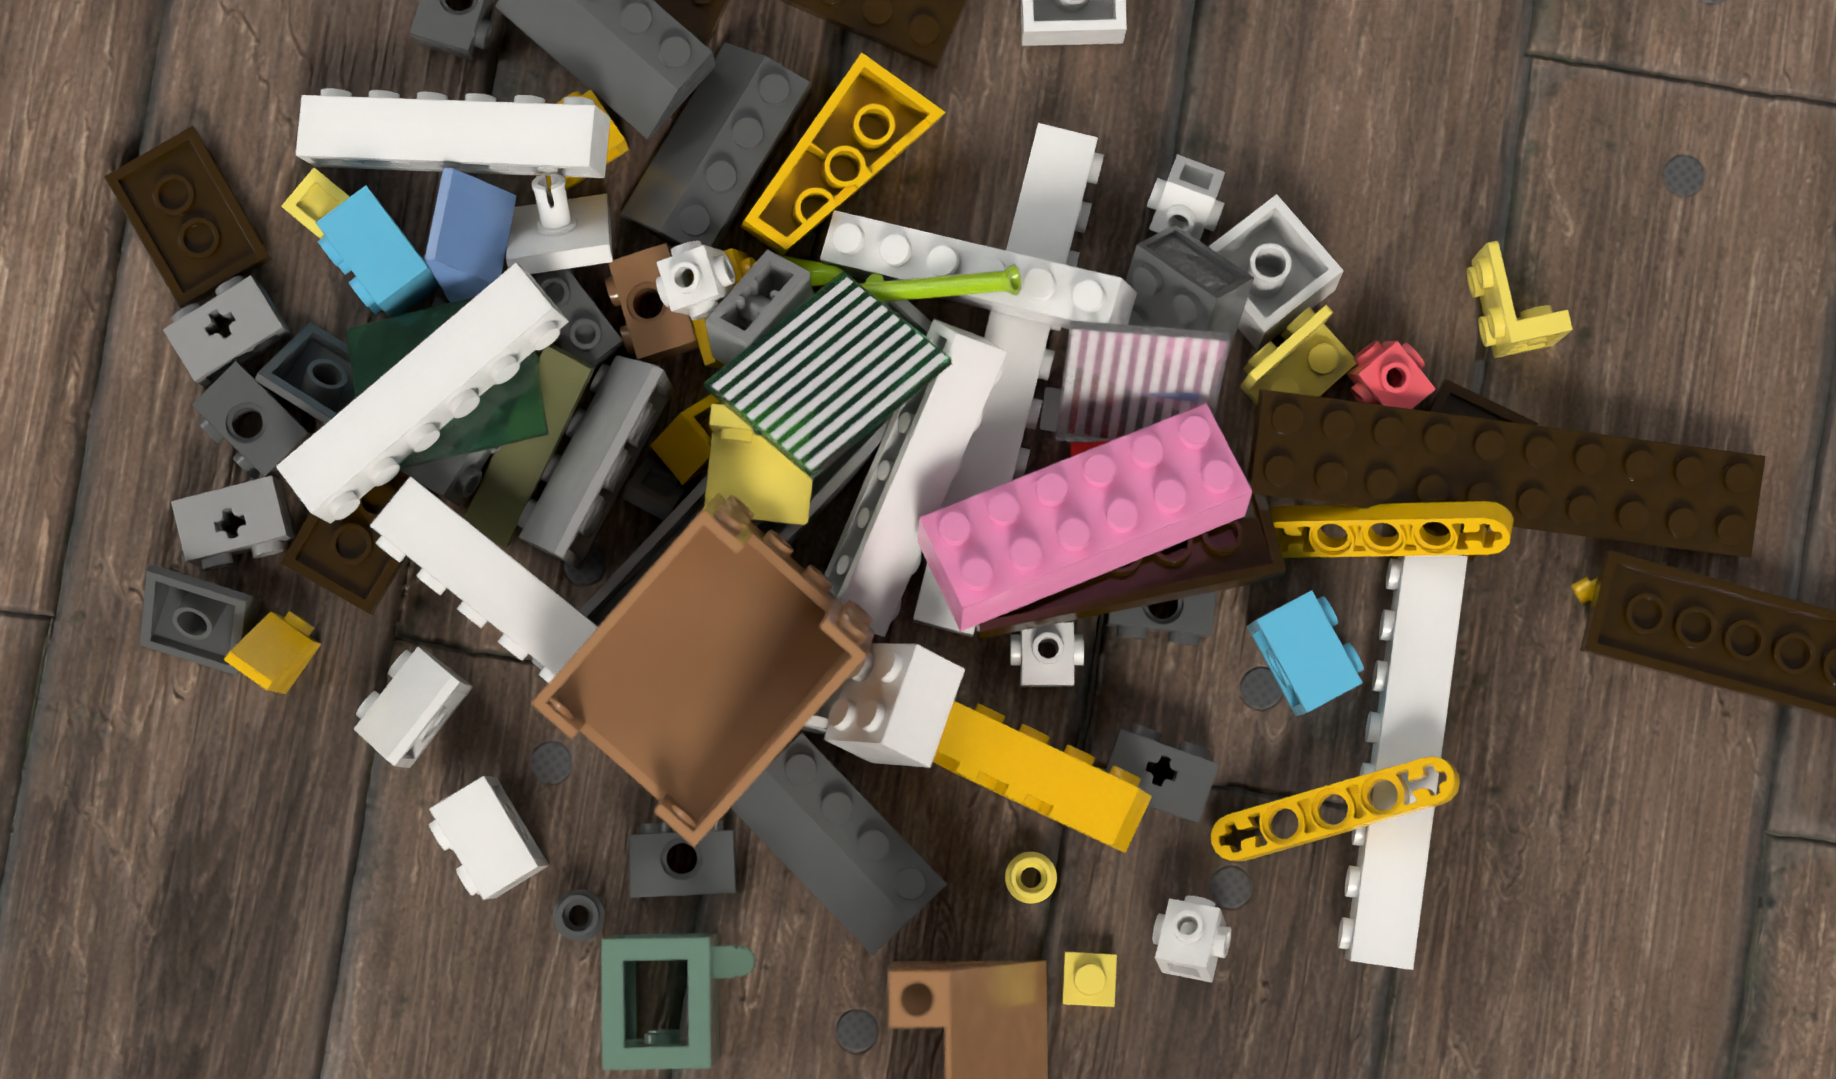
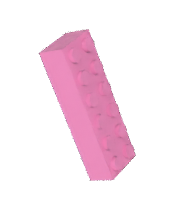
[918,403,1252,632]

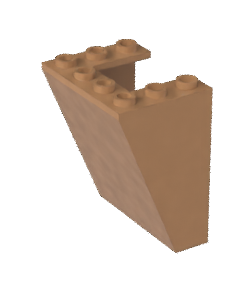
[531,493,875,847]
[889,960,1048,1079]

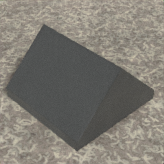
[255,322,389,424]
[140,564,263,675]

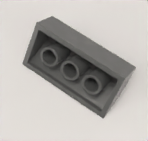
[495,0,716,141]
[620,42,812,249]
[731,733,947,955]

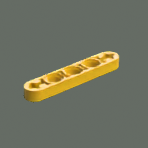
[1269,501,1514,558]
[1211,756,1460,862]

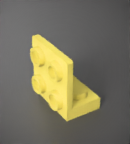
[1467,241,1573,358]
[1240,305,1357,405]
[704,404,819,526]

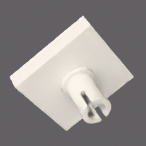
[506,173,613,274]

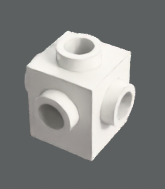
[1147,154,1225,241]
[656,241,736,320]
[1010,622,1084,687]
[1153,896,1231,983]

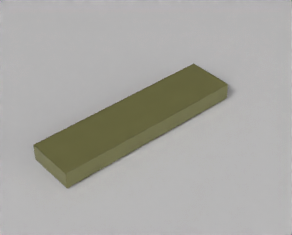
[464,343,596,549]

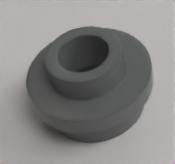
[553,889,606,941]

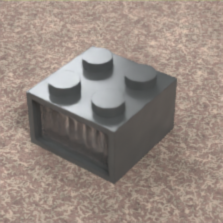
[1125,225,1254,379]

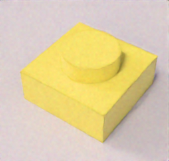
[281,168,350,239]
[1062,951,1117,1007]

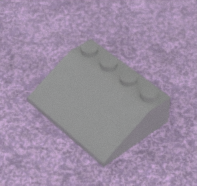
[517,355,675,570]

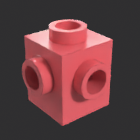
[1347,340,1436,409]

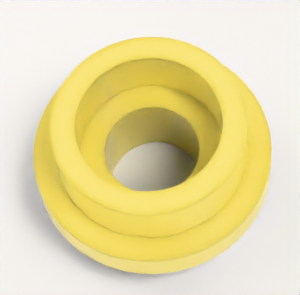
[1005,852,1057,904]

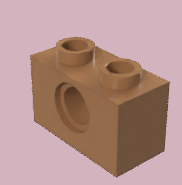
[605,243,699,364]

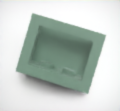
[601,933,758,1070]

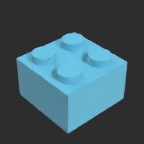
[316,185,440,321]
[1247,590,1364,716]

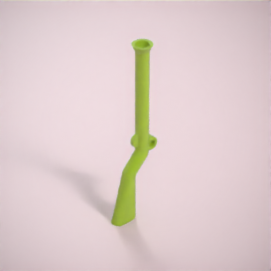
[777,254,1022,326]

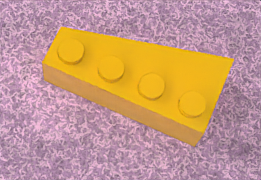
[741,53,946,255]
[932,701,1152,853]

